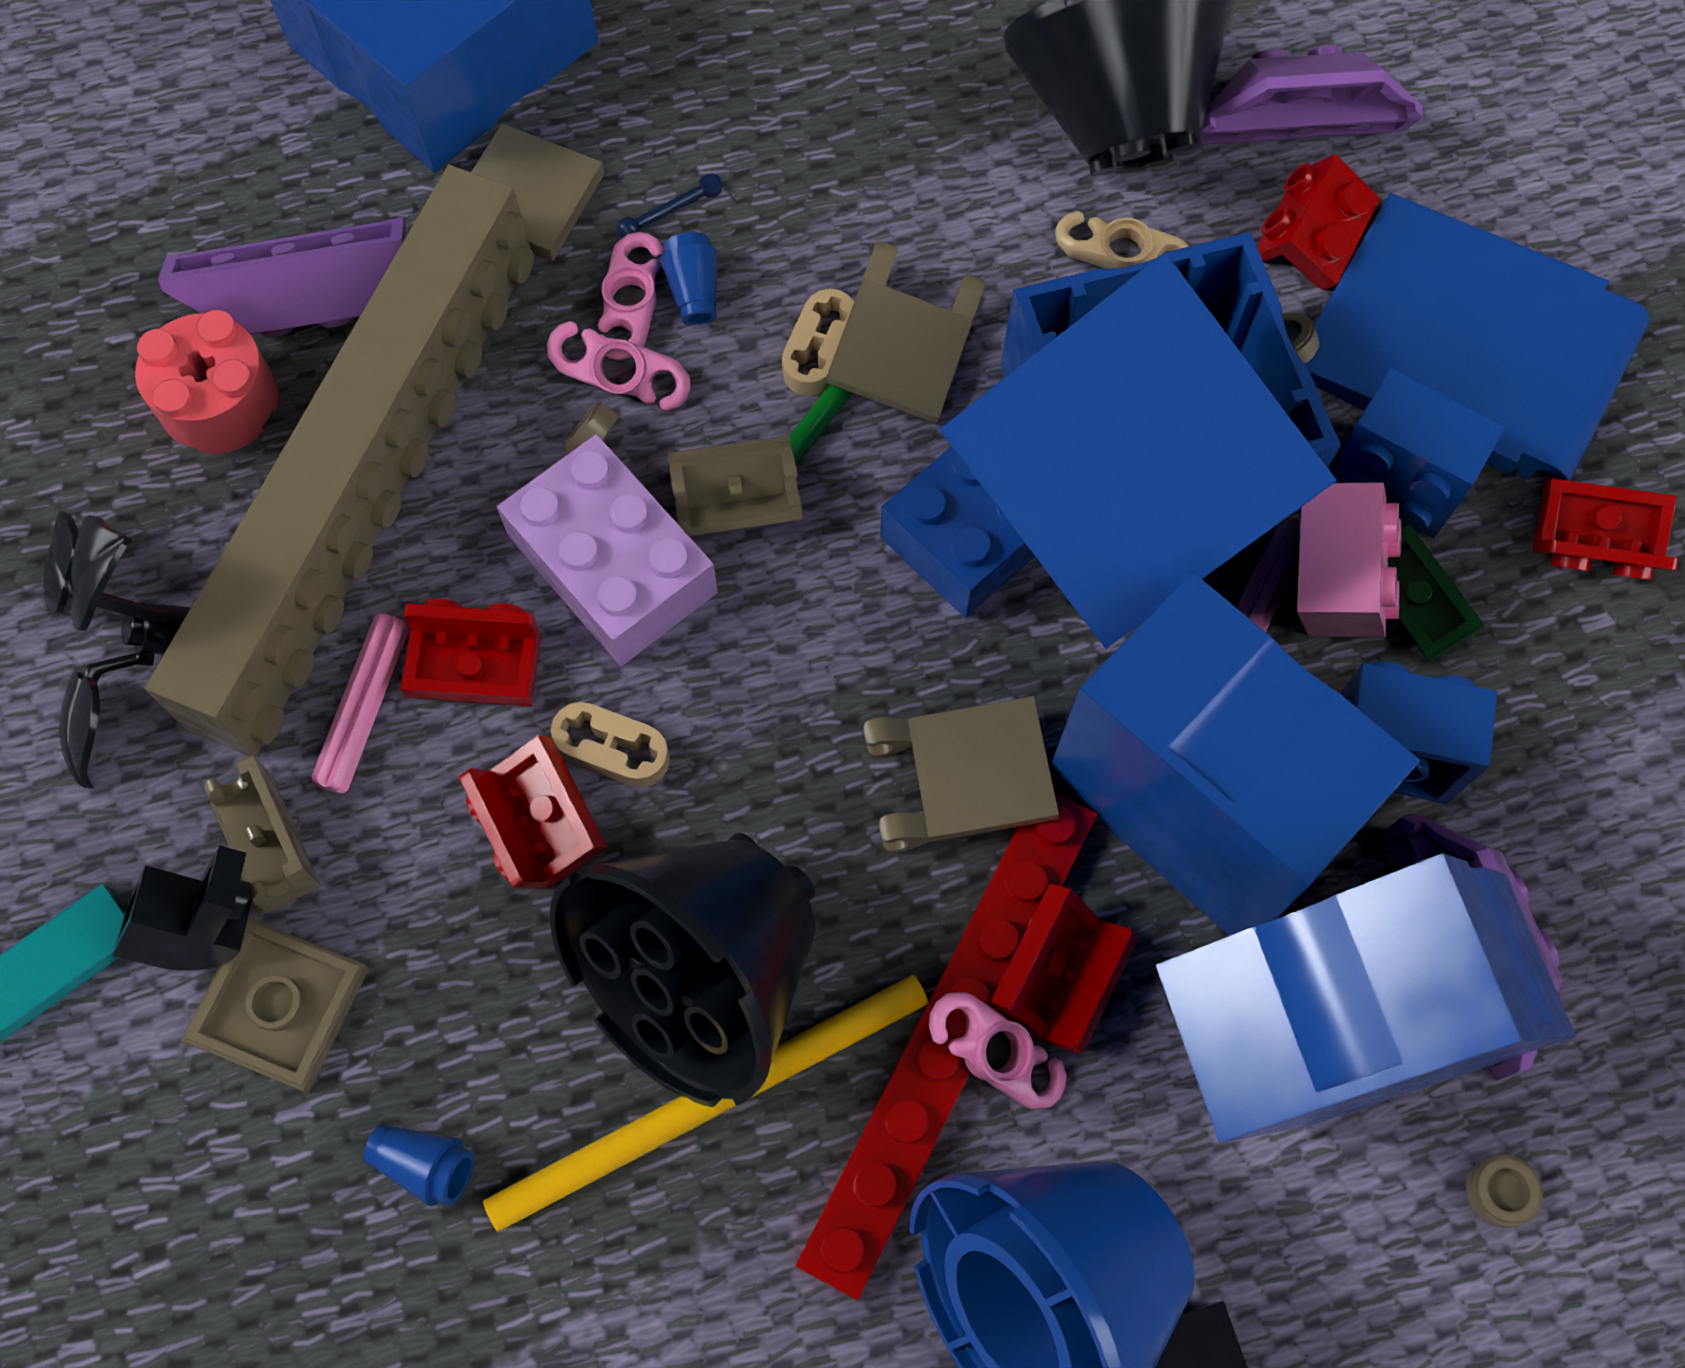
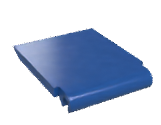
[1305,193,1650,481]

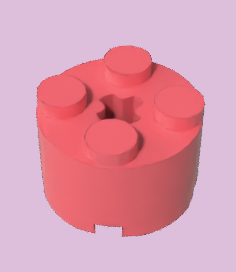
[135,310,279,454]

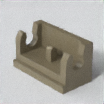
[668,435,803,536]
[204,755,322,916]

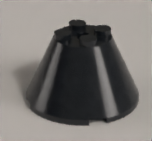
[1003,0,1233,176]
[550,833,815,1107]

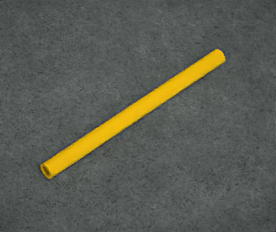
[483,974,929,1232]

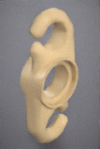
[1055,211,1189,269]

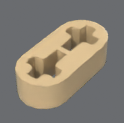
[782,289,854,396]
[550,702,670,788]

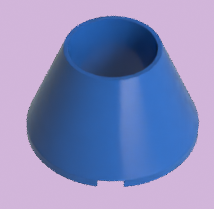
[910,1161,1195,1368]

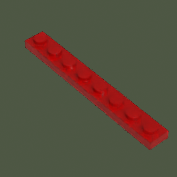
[795,792,1098,1301]

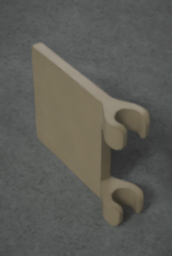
[825,241,986,424]
[863,696,1059,853]

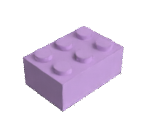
[496,434,718,667]

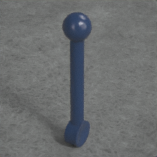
[617,174,722,238]

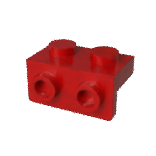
[1257,154,1380,290]
[1533,478,1678,580]
[400,599,542,707]
[459,735,608,889]
[990,883,1138,1054]

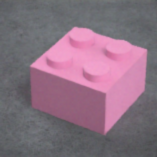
[1297,483,1401,637]

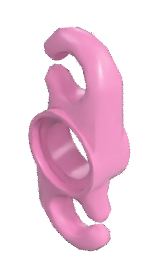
[598,232,664,361]
[546,321,691,412]
[929,992,1067,1109]

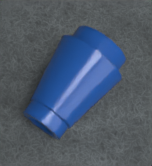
[660,232,717,325]
[364,1124,475,1206]

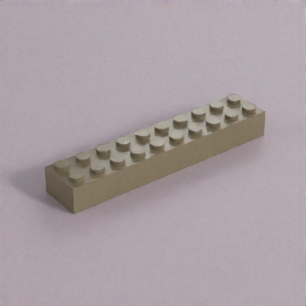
[144,164,534,758]

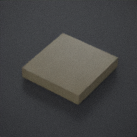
[471,123,604,262]
[181,917,369,1094]

